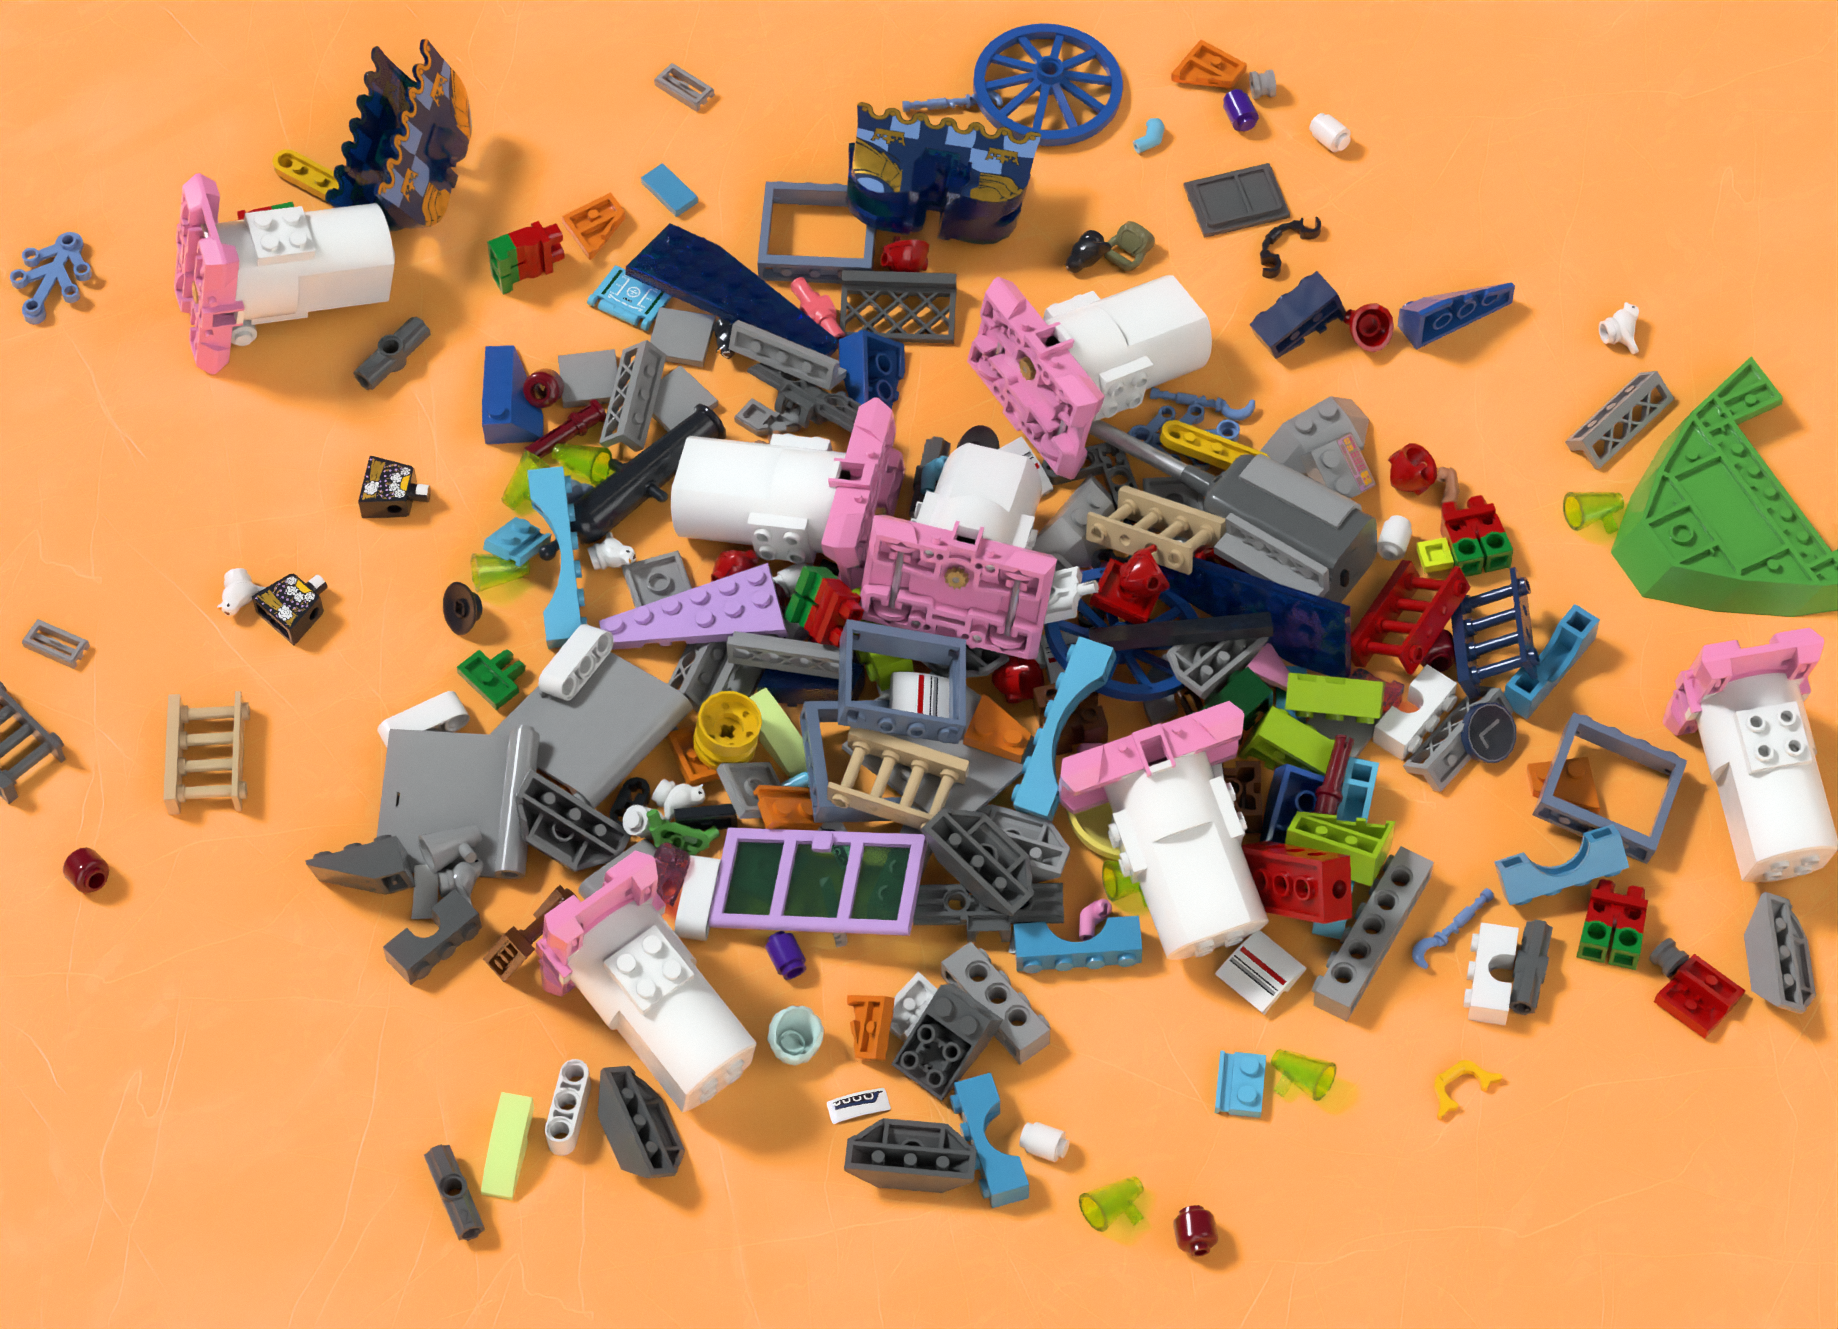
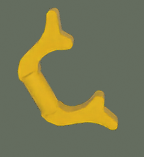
[1433,1060,1503,1120]

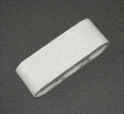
[538,624,614,701]
[377,691,470,748]
[674,855,721,941]
[545,1059,591,1156]

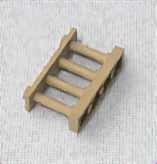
[1086,485,1226,575]
[163,691,250,815]
[827,727,970,833]

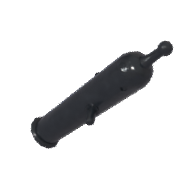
[539,403,727,561]

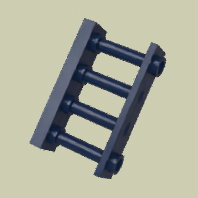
[1451,567,1540,699]

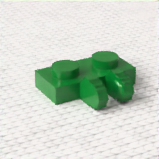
[456,649,526,711]

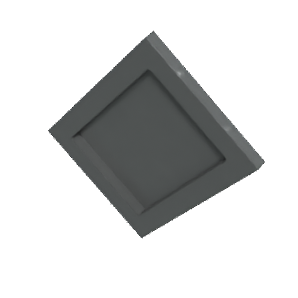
[1183,163,1290,238]

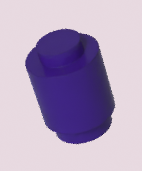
[1223,89,1259,131]
[765,931,806,980]

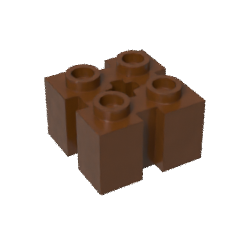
[1033,683,1108,756]
[1222,761,1262,833]

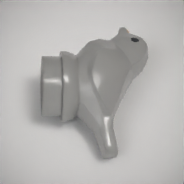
[438,857,483,907]

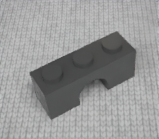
[383,889,482,985]

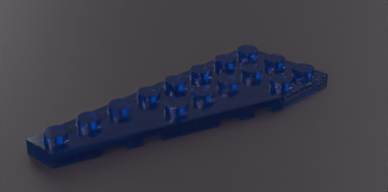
[625,223,839,357]
[1129,555,1351,678]

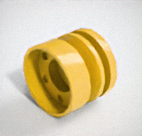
[693,691,762,770]

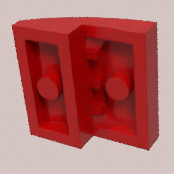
[1653,954,1746,1039]

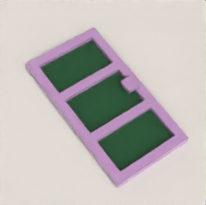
[708,828,927,936]

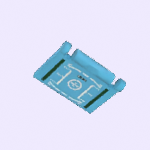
[587,265,674,331]

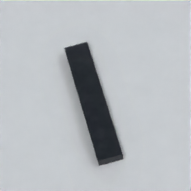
[1089,612,1273,651]

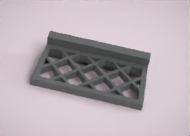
[840,270,957,344]

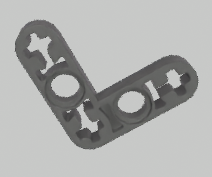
[1042,442,1139,510]

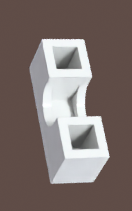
[1372,664,1457,761]
[1463,922,1519,1025]

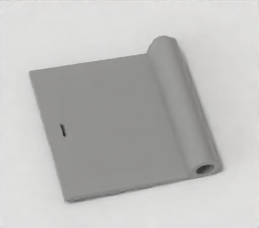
[489,652,693,809]
[842,671,1036,813]
[377,725,540,879]

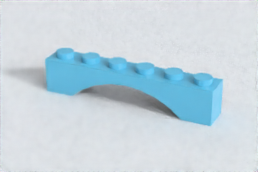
[527,466,587,649]
[1011,636,1116,821]
[1312,757,1379,940]

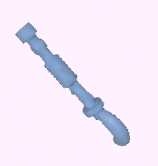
[902,91,1003,112]
[1150,387,1255,421]
[1412,888,1494,969]

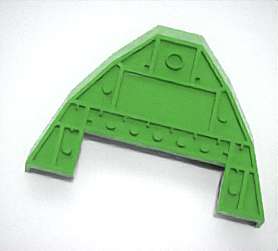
[1611,356,1838,617]

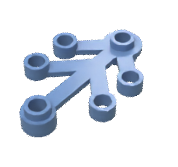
[10,232,92,324]
[1127,404,1240,471]

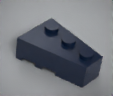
[1249,271,1346,359]

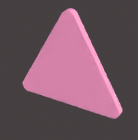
[1245,643,1290,691]

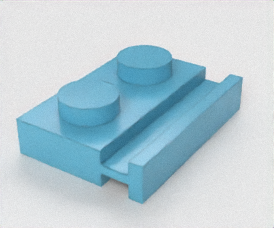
[483,517,552,567]
[1214,1050,1266,1118]

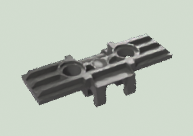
[747,363,861,433]
[913,883,1064,943]

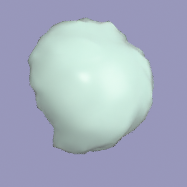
[767,1005,824,1066]

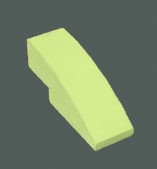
[749,687,807,779]
[481,1092,535,1200]

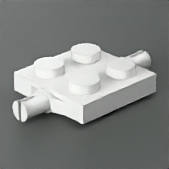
[1044,566,1099,624]

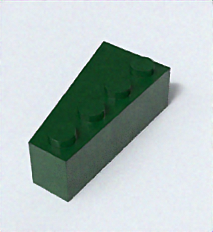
[1189,666,1273,731]

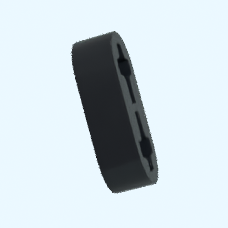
[610,777,651,826]

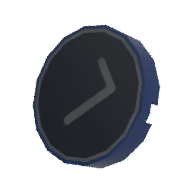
[1461,703,1517,763]

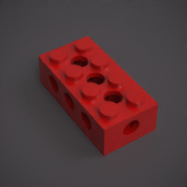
[1241,841,1353,924]

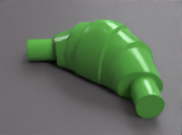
[646,809,720,859]

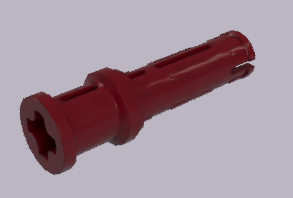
[524,398,606,464]
[1310,734,1355,815]

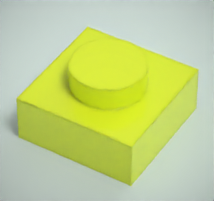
[1416,537,1454,574]

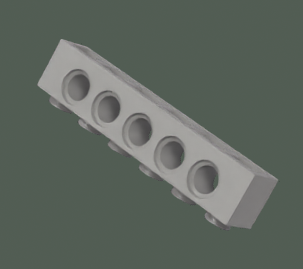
[1311,846,1434,1022]

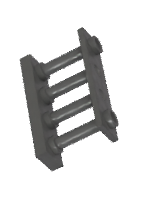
[0,681,66,804]

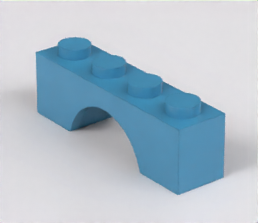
[1504,604,1600,719]
[1494,824,1629,905]
[1014,915,1143,973]
[950,1072,1029,1208]

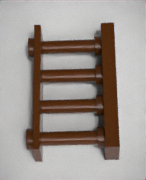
[483,885,577,982]

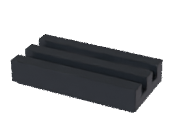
[674,803,738,831]

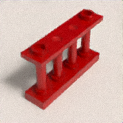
[1344,560,1471,675]

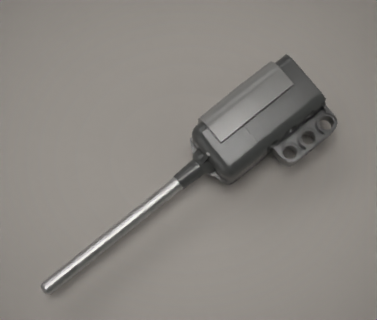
[1089,420,1377,611]

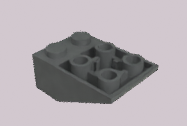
[305,835,416,895]
[891,984,1003,1101]

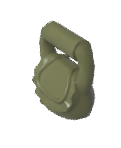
[1104,221,1155,271]

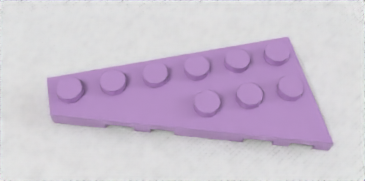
[599,563,789,650]

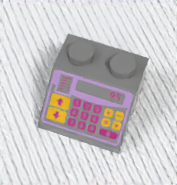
[1300,432,1376,499]

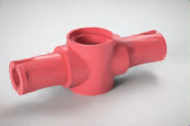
[790,277,846,347]

